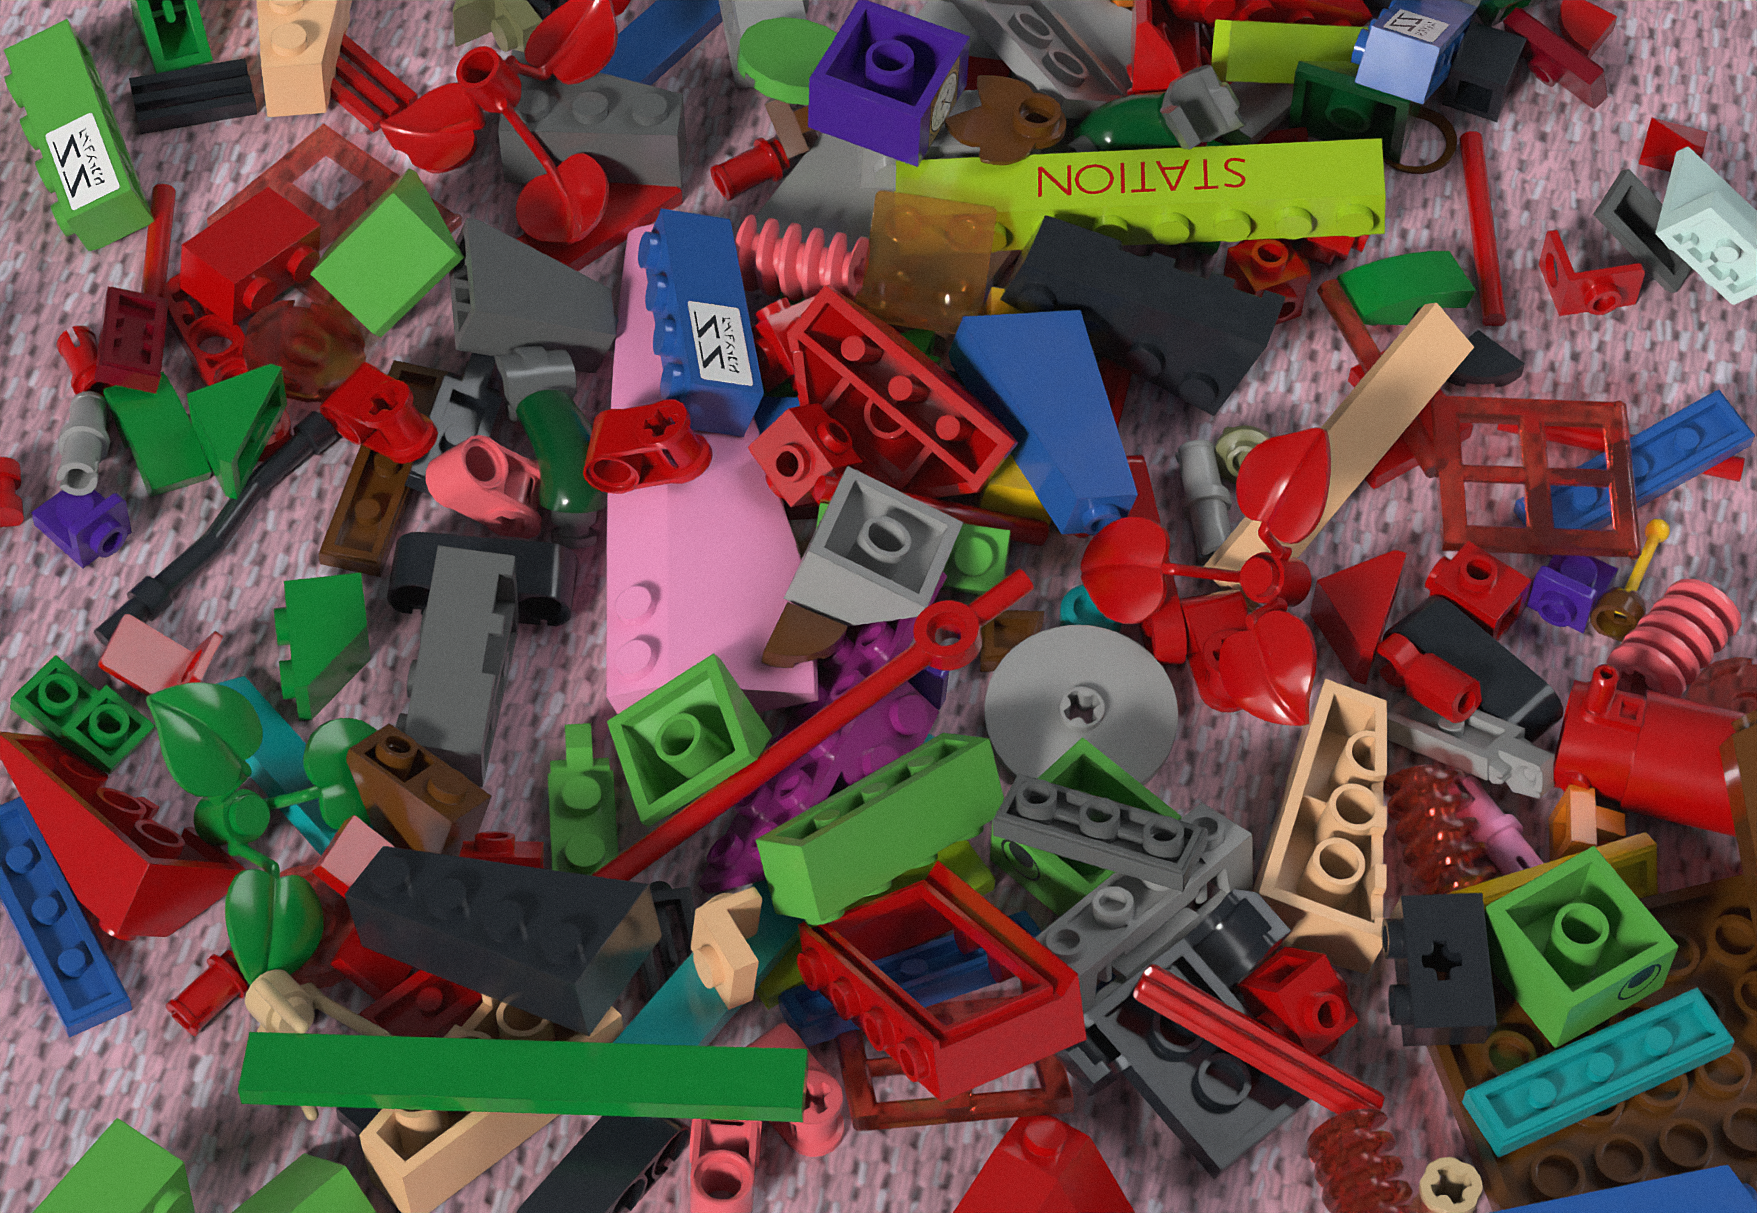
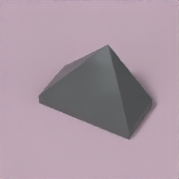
[1593,169,1692,293]

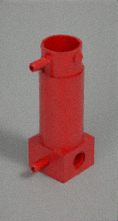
[1553,664,1746,837]

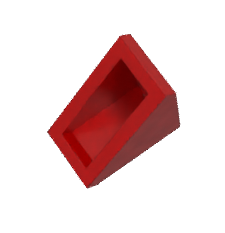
[1310,550,1407,685]

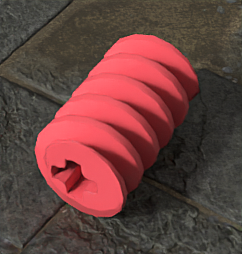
[735,214,870,302]
[1607,579,1742,698]

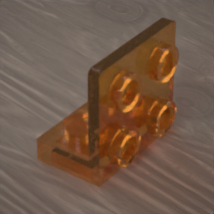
[855,189,997,334]

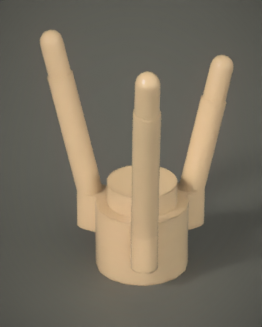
[245,969,393,1121]

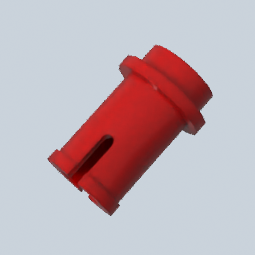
[710,137,790,201]
[56,326,114,397]
[165,950,249,1036]

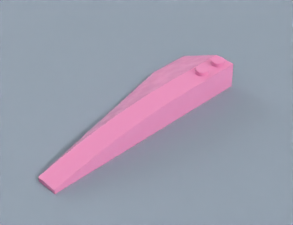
[606,224,818,714]

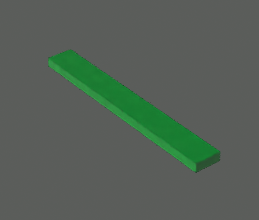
[238,1032,809,1122]

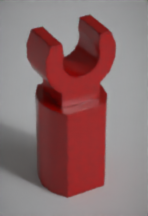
[1376,633,1482,723]

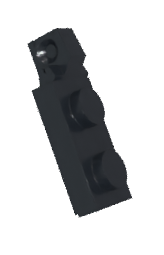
[404,353,503,496]

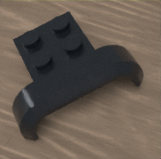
[1054,889,1312,1180]

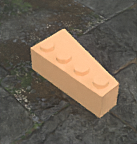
[256,0,352,117]
[1252,679,1387,974]
[359,994,624,1213]

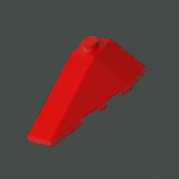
[0,731,246,941]
[953,1103,1135,1213]

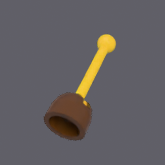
[1590,519,1670,642]

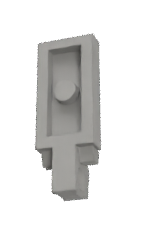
[1387,696,1555,798]

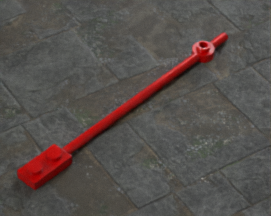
[358,568,1034,1038]

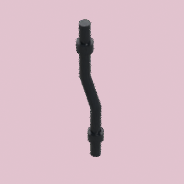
[94,411,337,646]

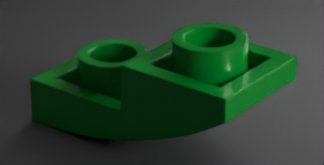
[1333,251,1476,326]
[103,371,212,498]
[10,655,156,774]

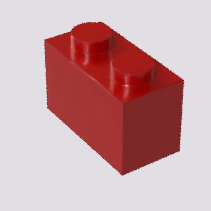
[180,186,321,327]

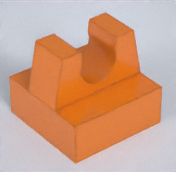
[1548,784,1626,862]

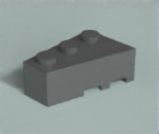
[498,49,687,188]
[395,545,519,787]

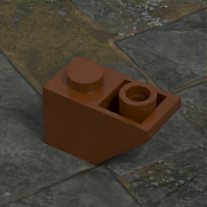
[346,723,492,857]

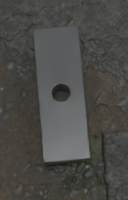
[993,774,1208,892]

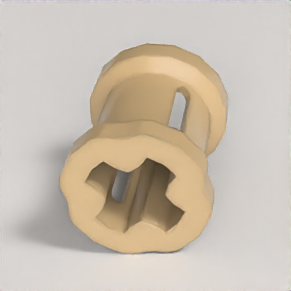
[1411,1157,1483,1213]

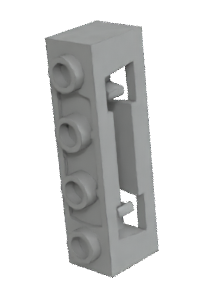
[1020,802,1253,1014]

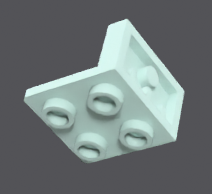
[1655,147,1757,305]

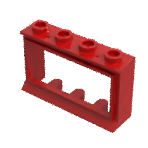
[797,860,1087,1102]

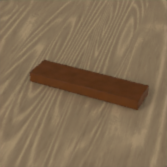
[318,360,448,577]

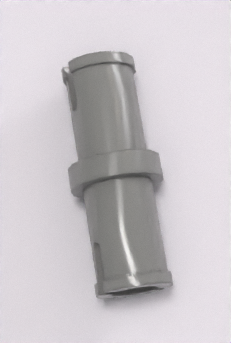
[56,391,110,496]
[1175,440,1232,565]

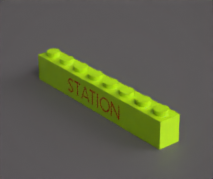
[895,138,1386,256]

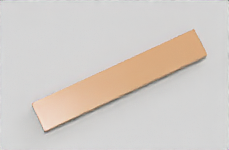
[1203,303,1474,612]

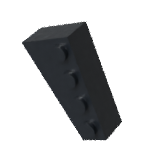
[1000,215,1286,416]
[345,846,662,1036]

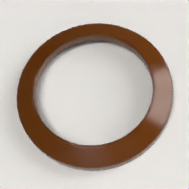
[1383,107,1457,174]

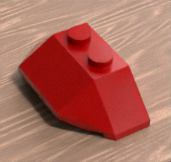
[1126,0,1222,96]
[787,285,1018,498]

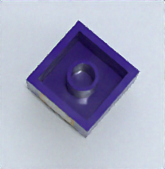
[808,0,970,167]

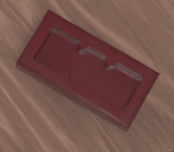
[1503,7,1608,109]
[94,286,169,394]

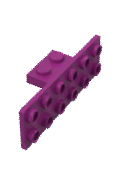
[698,571,947,894]

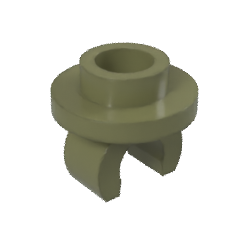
[1214,425,1270,484]

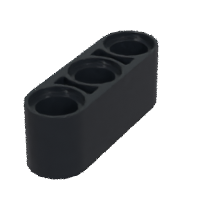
[386,532,579,626]
[1383,595,1564,744]
[517,1116,691,1213]

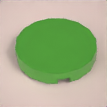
[737,17,837,105]

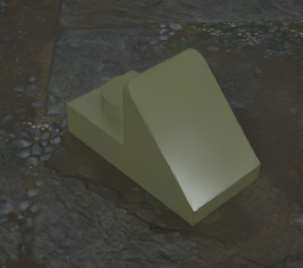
[453,0,542,52]

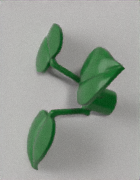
[146,682,378,985]

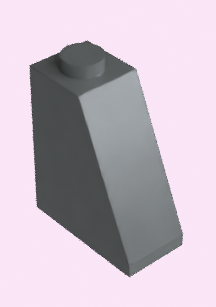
[449,218,619,373]

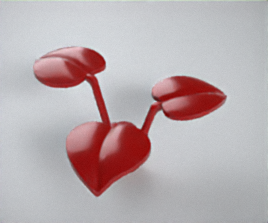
[380,0,618,245]
[1080,427,1331,726]

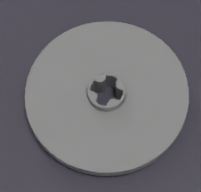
[984,625,1178,786]

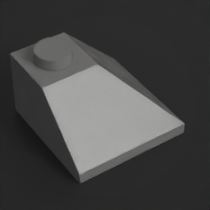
[783,466,963,626]

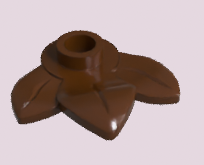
[945,75,1066,165]

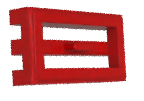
[330,34,418,133]

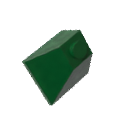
[1288,61,1421,164]

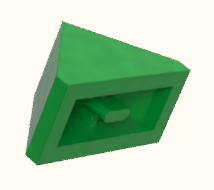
[130,0,213,73]
[187,364,287,500]

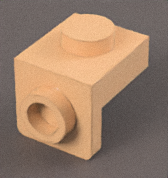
[691,887,762,1010]

